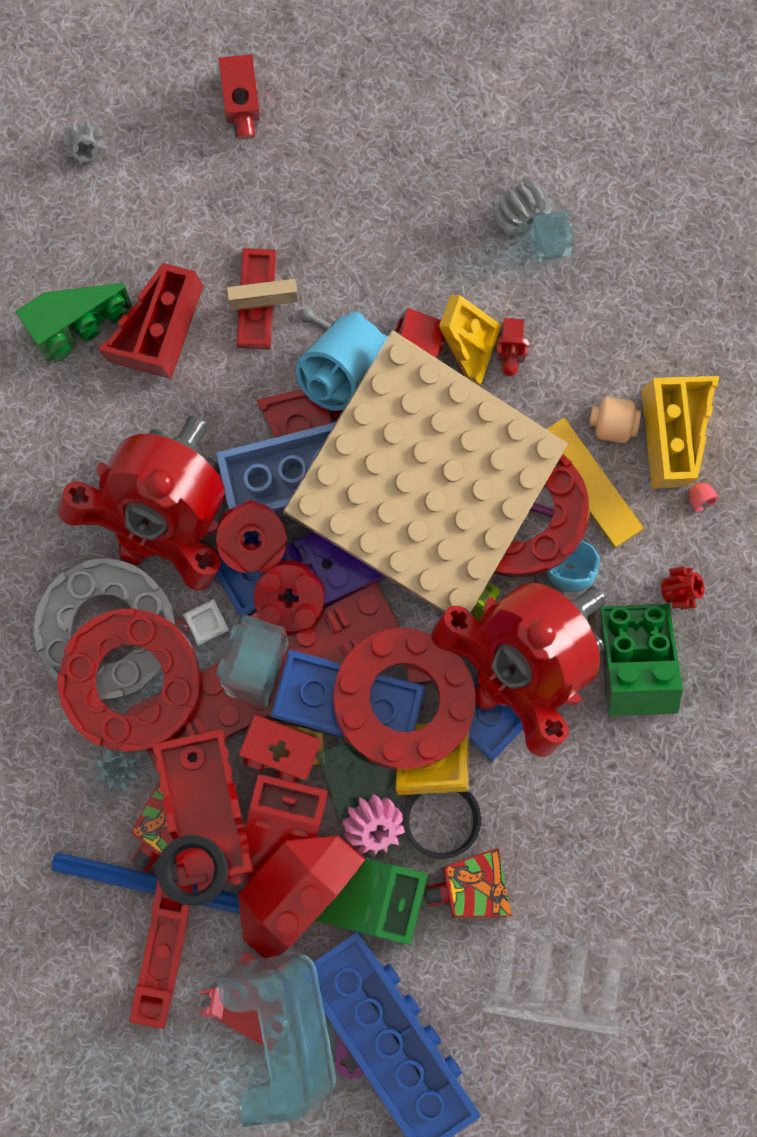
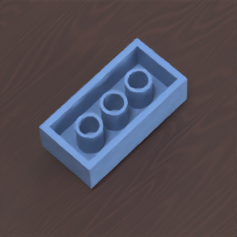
[216,422,336,516]

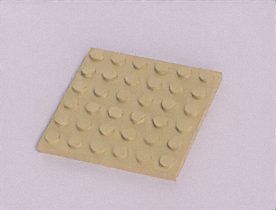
[282,331,568,613]

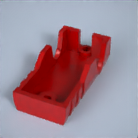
[152,729,253,892]

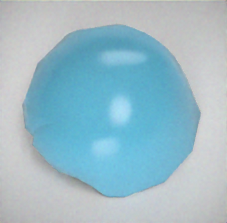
[545,541,600,592]

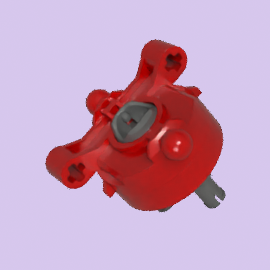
[57,416,225,591]
[432,583,606,757]

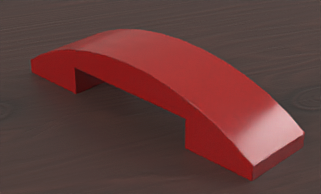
[129,881,194,1029]

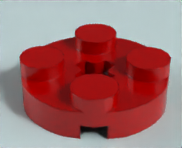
[216,500,287,573]
[254,560,326,631]

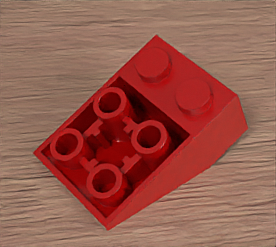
[240,774,328,884]

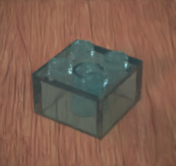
[217,615,289,708]

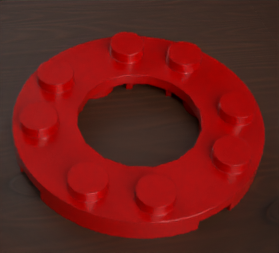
[494,454,590,577]
[57,608,201,751]
[332,628,476,771]

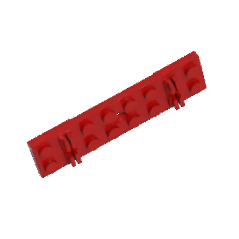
[127,582,400,770]

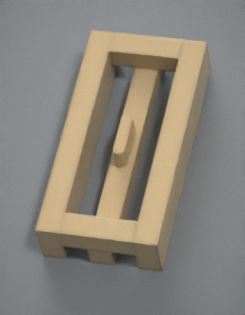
[227,279,298,311]

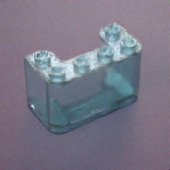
[216,954,336,1127]

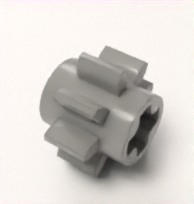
[63,120,105,165]

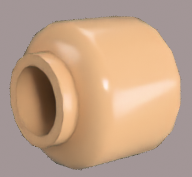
[589,396,641,443]

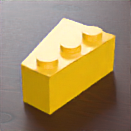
[641,376,720,489]

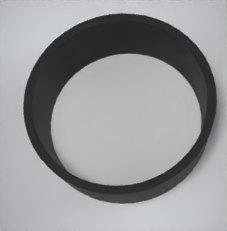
[403,790,481,859]

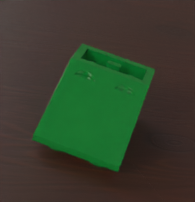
[15,283,132,363]
[600,604,683,716]
[314,858,428,945]

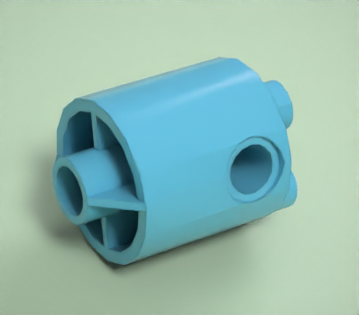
[295,311,387,411]

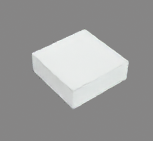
[183,599,229,646]

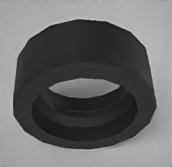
[157,835,228,906]

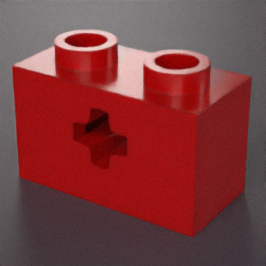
[238,713,322,783]

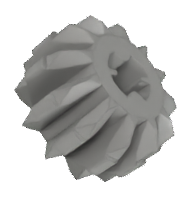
[493,181,552,236]

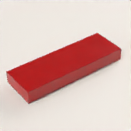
[236,248,276,350]

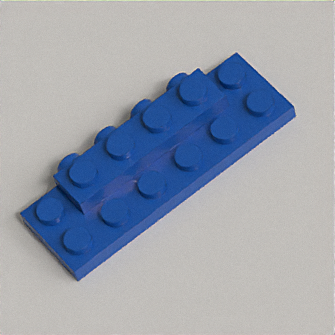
[298,932,481,1137]

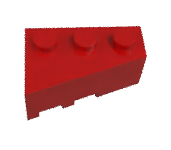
[98,263,204,379]

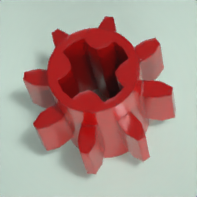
[661,566,705,610]

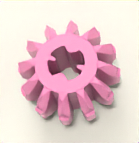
[342,794,405,858]

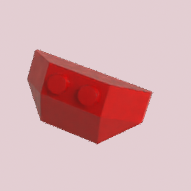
[238,835,365,964]

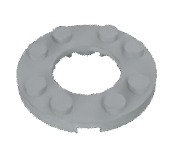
[34,559,175,700]

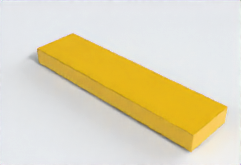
[547,417,644,549]

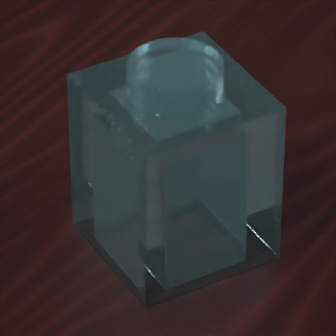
[530,210,575,262]

